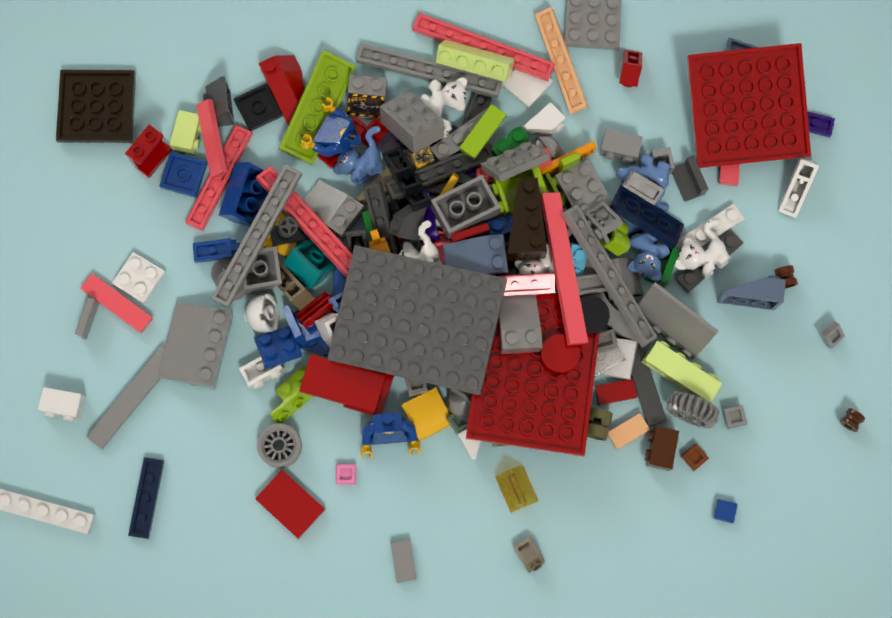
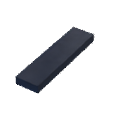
[128,457,165,539]

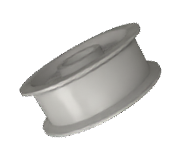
[257,423,302,468]

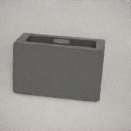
[672,155,708,202]

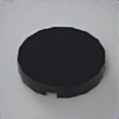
[580,295,610,335]

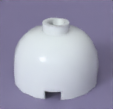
[244,294,280,333]

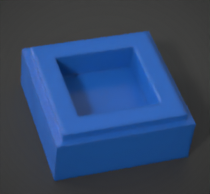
[713,499,738,524]

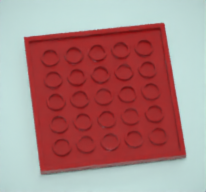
[687,43,811,168]

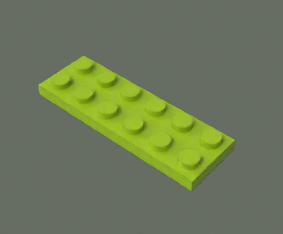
[278,50,356,166]

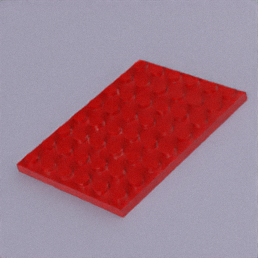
[465,293,600,457]

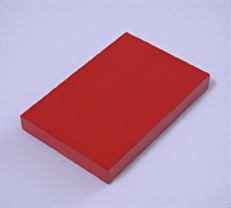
[255,470,326,539]

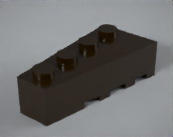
[507,178,547,262]

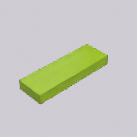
[459,104,507,160]

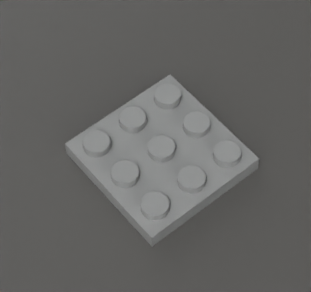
[564,0,621,50]

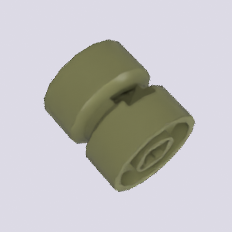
[587,407,613,441]

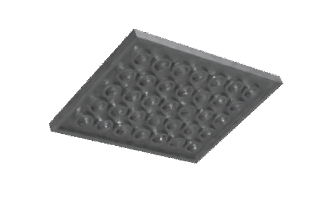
[327,245,508,396]

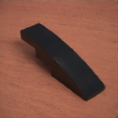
[382,147,431,212]

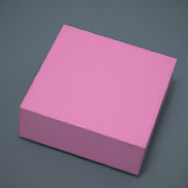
[336,464,356,485]

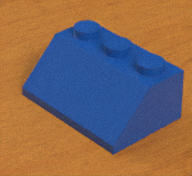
[219,162,268,227]

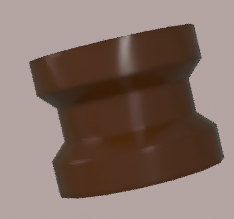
[840,408,865,432]

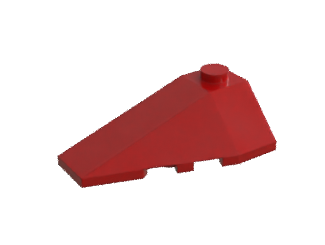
[258,55,304,126]

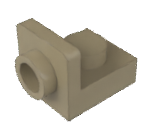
[513,537,545,573]

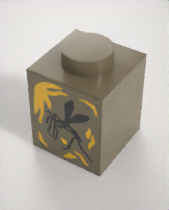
[403,145,435,171]

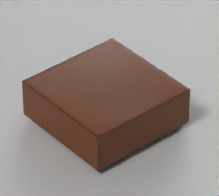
[680,444,709,471]

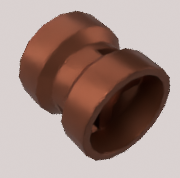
[774,265,798,288]

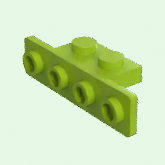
[270,365,314,424]

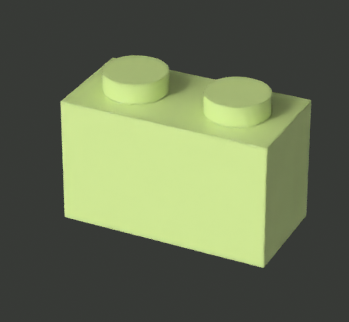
[169,110,201,155]

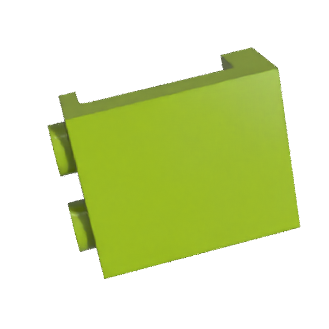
[491,166,548,216]

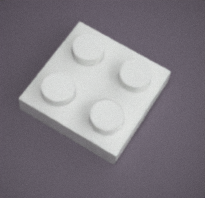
[112,252,166,304]

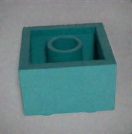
[283,239,335,289]

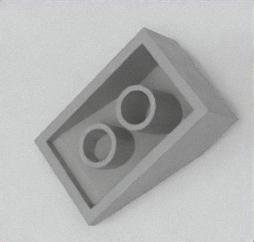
[303,180,365,241]
[498,294,542,354]

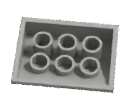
[638,282,719,359]
[158,303,233,390]

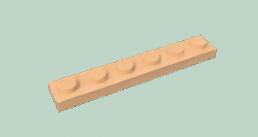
[535,7,589,115]

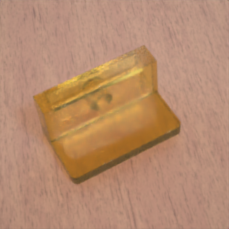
[495,465,538,513]

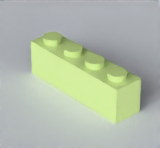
[435,40,515,82]
[641,341,722,403]

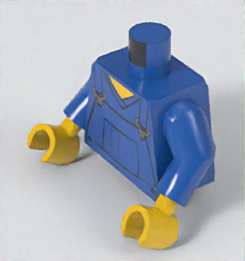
[301,97,361,157]
[360,412,421,459]

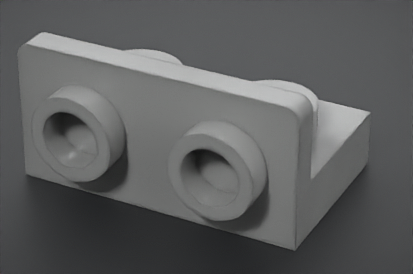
[584,201,623,244]

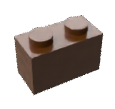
[644,426,679,471]

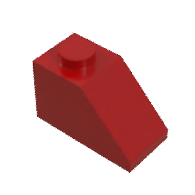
[619,49,643,87]

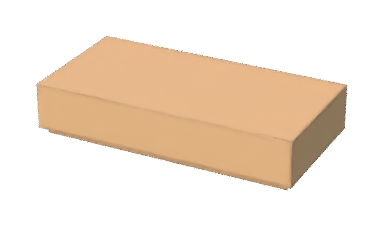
[608,413,650,450]

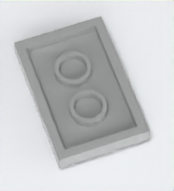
[481,142,549,182]

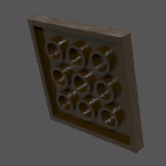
[56,70,136,143]

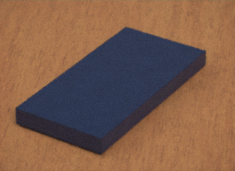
[609,185,684,249]

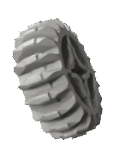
[666,391,720,428]

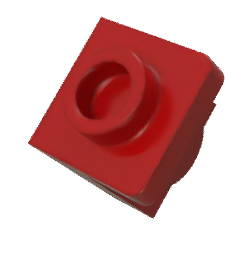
[361,117,389,147]

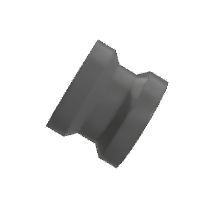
[277,217,298,238]

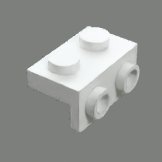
[239,356,285,390]

